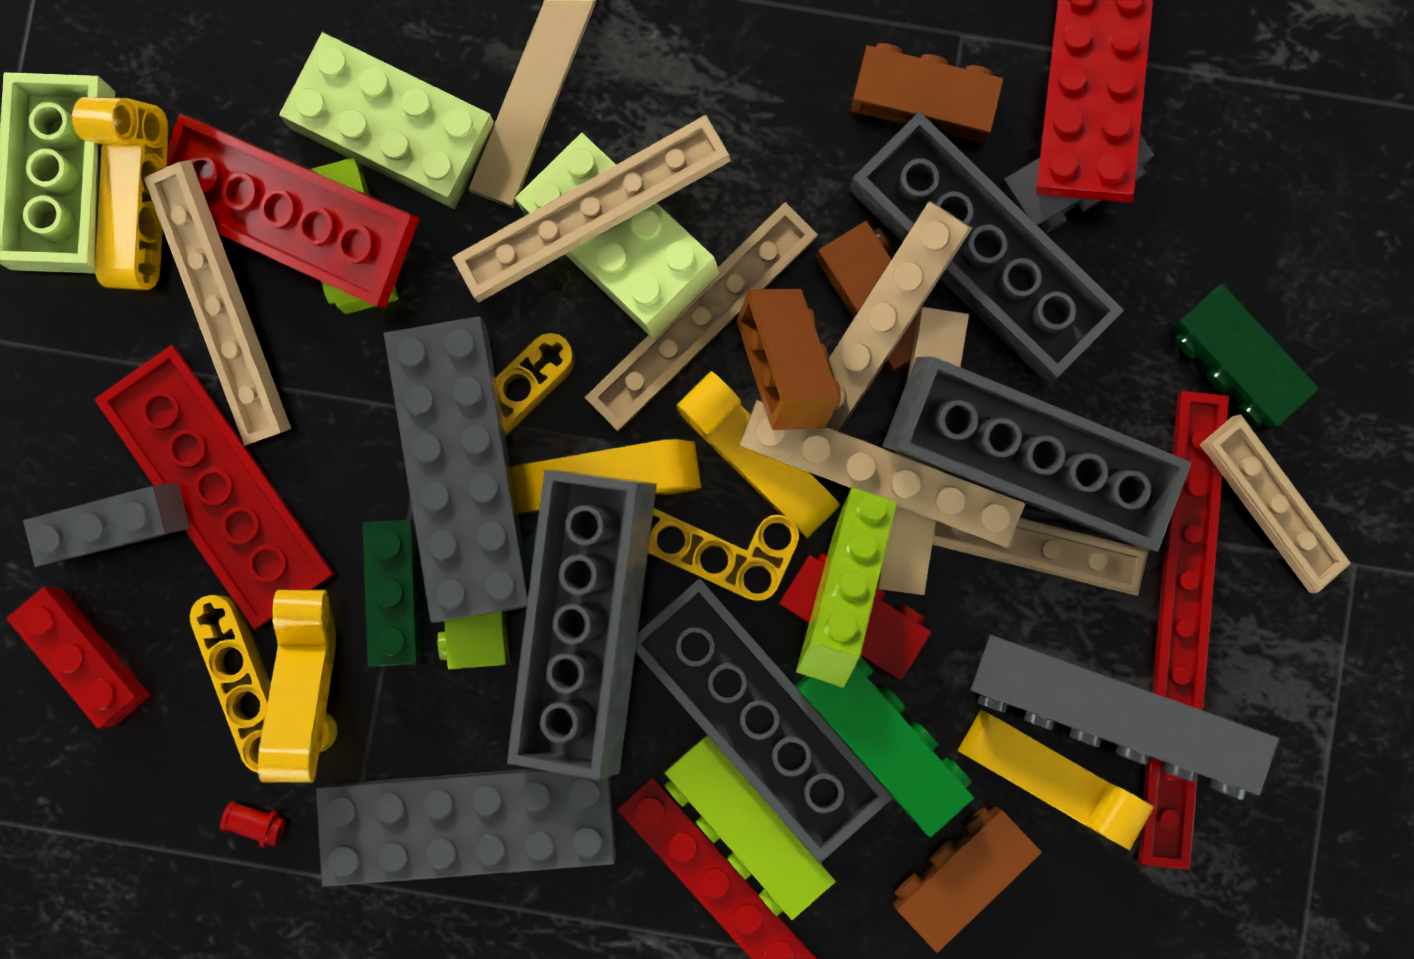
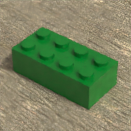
[795,656,974,838]

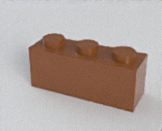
[850,43,1004,144]
[816,221,930,375]
[736,289,841,430]
[893,806,1042,953]

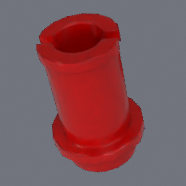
[220,801,286,848]

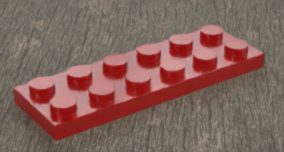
[1036,0,1153,203]
[166,113,420,308]
[94,345,336,630]

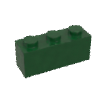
[1170,284,1319,431]
[363,520,424,667]

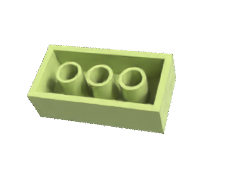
[279,32,495,209]
[0,72,115,273]
[515,133,720,339]

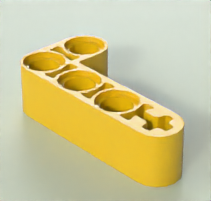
[72,97,168,290]
[496,333,575,437]
[676,371,840,539]
[510,439,702,516]
[648,508,799,602]
[258,590,336,782]
[190,595,338,773]
[957,710,1153,850]

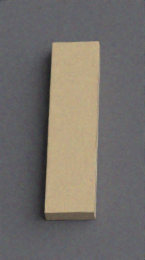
[1199,414,1351,593]

